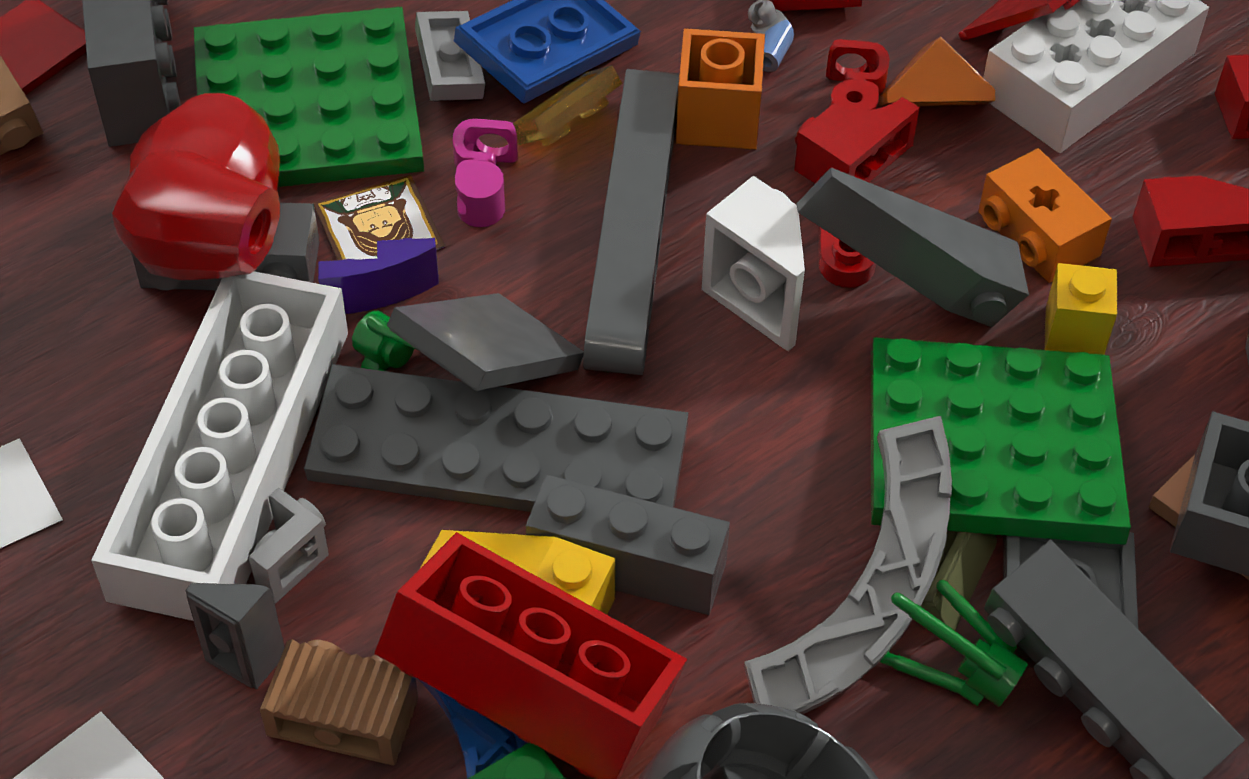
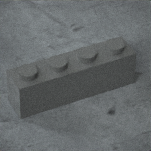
[984,540,1245,779]

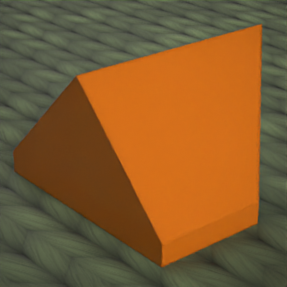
[879,36,995,107]

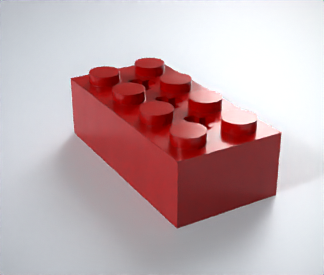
[374,532,688,779]

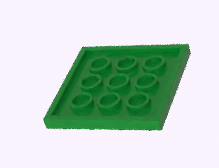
[194,7,424,187]
[871,337,1131,545]

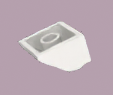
[701,176,805,351]

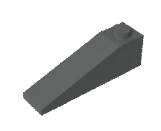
[796,168,1029,327]

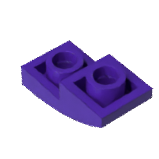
[318,238,439,314]

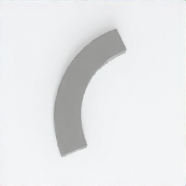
[744,416,952,715]

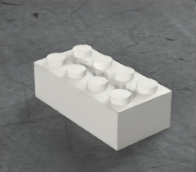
[983,0,1209,154]

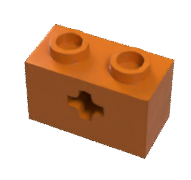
[978,148,1112,283]

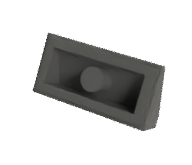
[185,583,285,689]

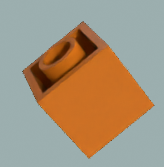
[676,29,765,149]

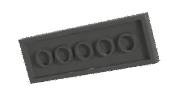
[304,364,689,512]

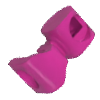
[453,119,518,227]

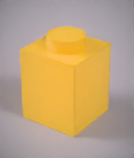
[1045,263,1117,355]

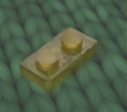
[513,65,623,146]

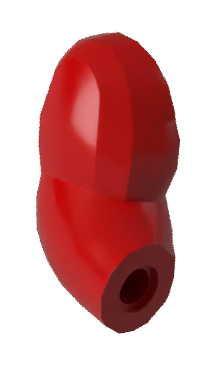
[112,93,280,280]

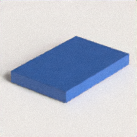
[454,0,641,104]

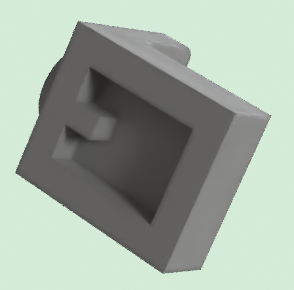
[249,488,329,604]

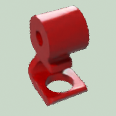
[826,39,890,111]

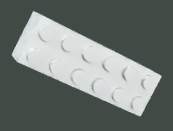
[91,272,348,621]

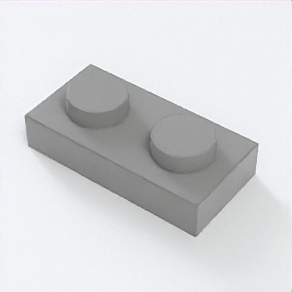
[415,11,485,101]

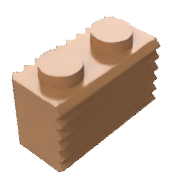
[260,639,418,766]

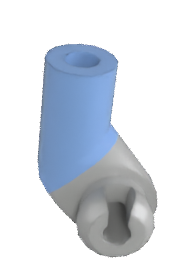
[748,0,794,72]

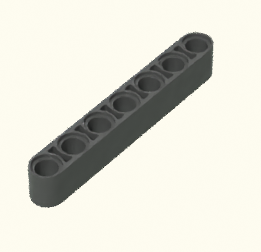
[583,69,680,375]

